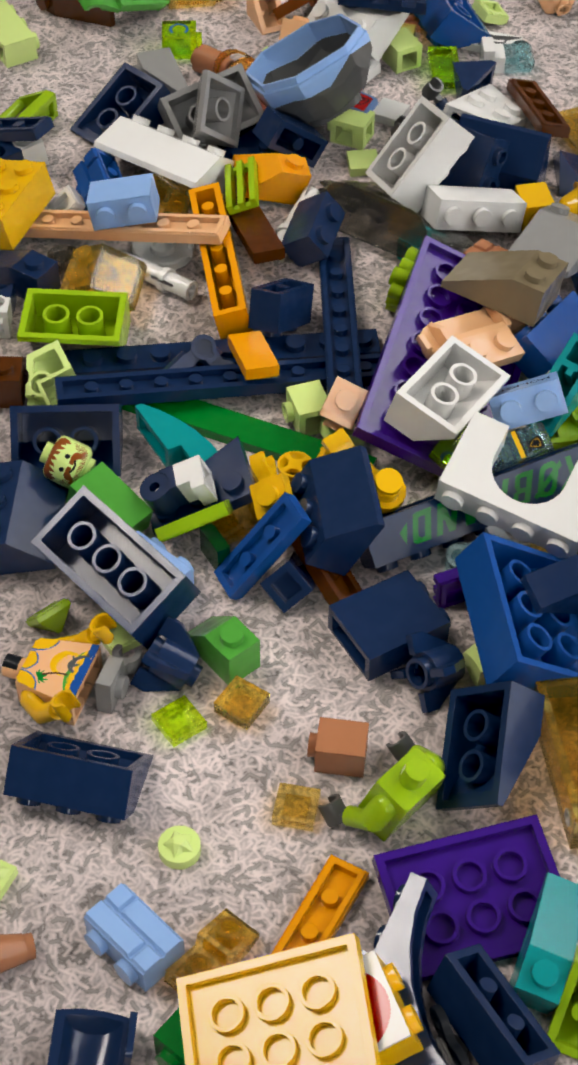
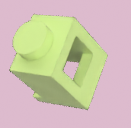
[327,109,375,150]

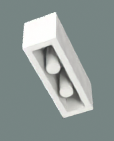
[420,185,527,233]

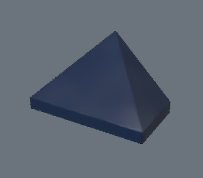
[452,60,497,98]
[553,150,578,197]

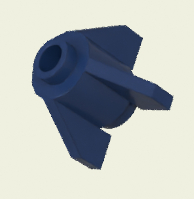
[130,615,203,692]
[390,631,465,713]

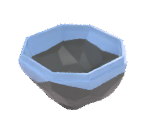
[246,14,372,128]

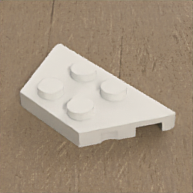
[443,84,528,127]

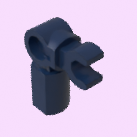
[162,334,235,369]

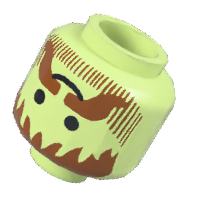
[39,435,97,489]

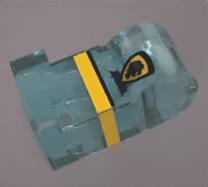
[492,422,555,473]

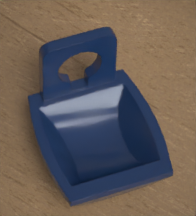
[47,1009,138,1065]

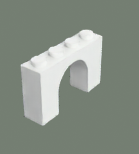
[434,411,578,558]

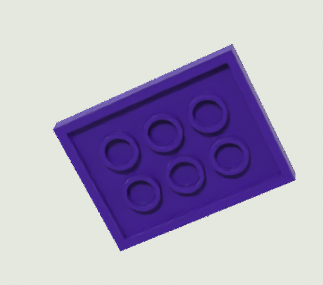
[372,814,560,981]

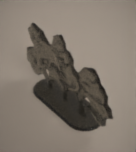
[318,179,488,258]

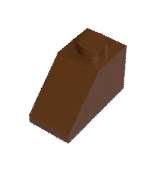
[0,356,28,408]

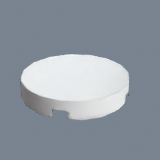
[131,242,195,270]

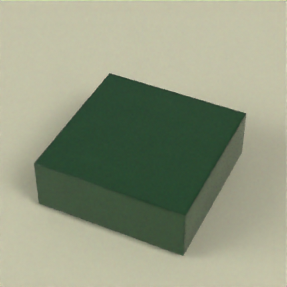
[200,523,230,570]

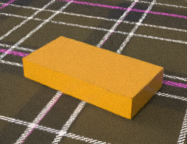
[228,331,280,380]

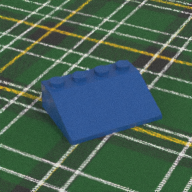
[455,532,578,695]

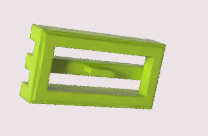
[225,156,259,215]
[154,499,234,542]

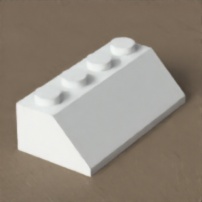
[93,114,235,193]

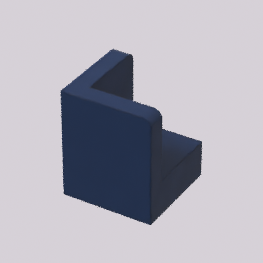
[260,551,316,613]

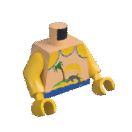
[1,612,117,726]

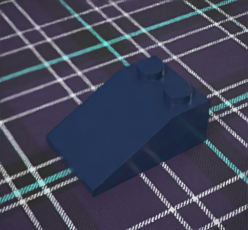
[70,62,171,155]
[436,681,545,811]

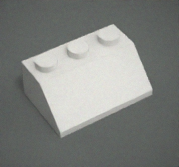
[307,0,410,62]
[384,335,511,441]

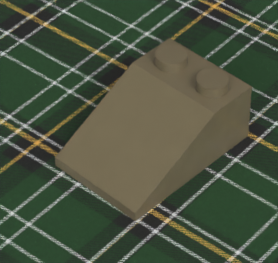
[440,250,569,327]

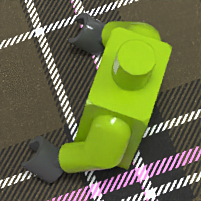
[318,731,446,842]

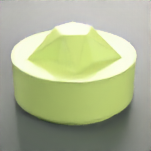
[158,825,201,870]

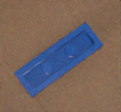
[214,492,312,600]

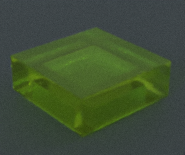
[151,695,207,747]

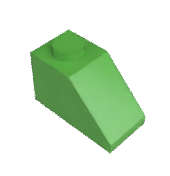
[188,616,260,687]

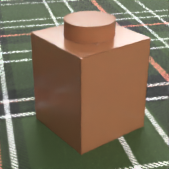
[307,717,369,778]

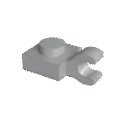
[95,644,142,714]

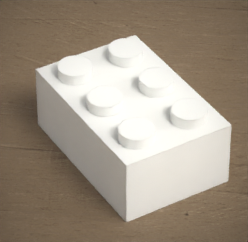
[365,96,475,215]

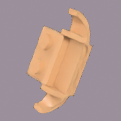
[415,307,527,367]

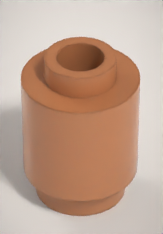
[191,44,235,74]

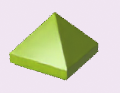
[26,598,71,634]

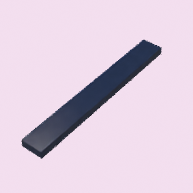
[319,237,363,396]

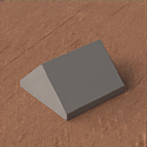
[192,69,245,148]

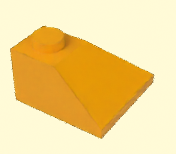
[232,153,311,205]

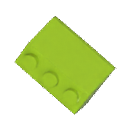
[17,288,131,346]

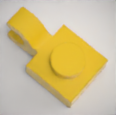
[249,451,293,521]

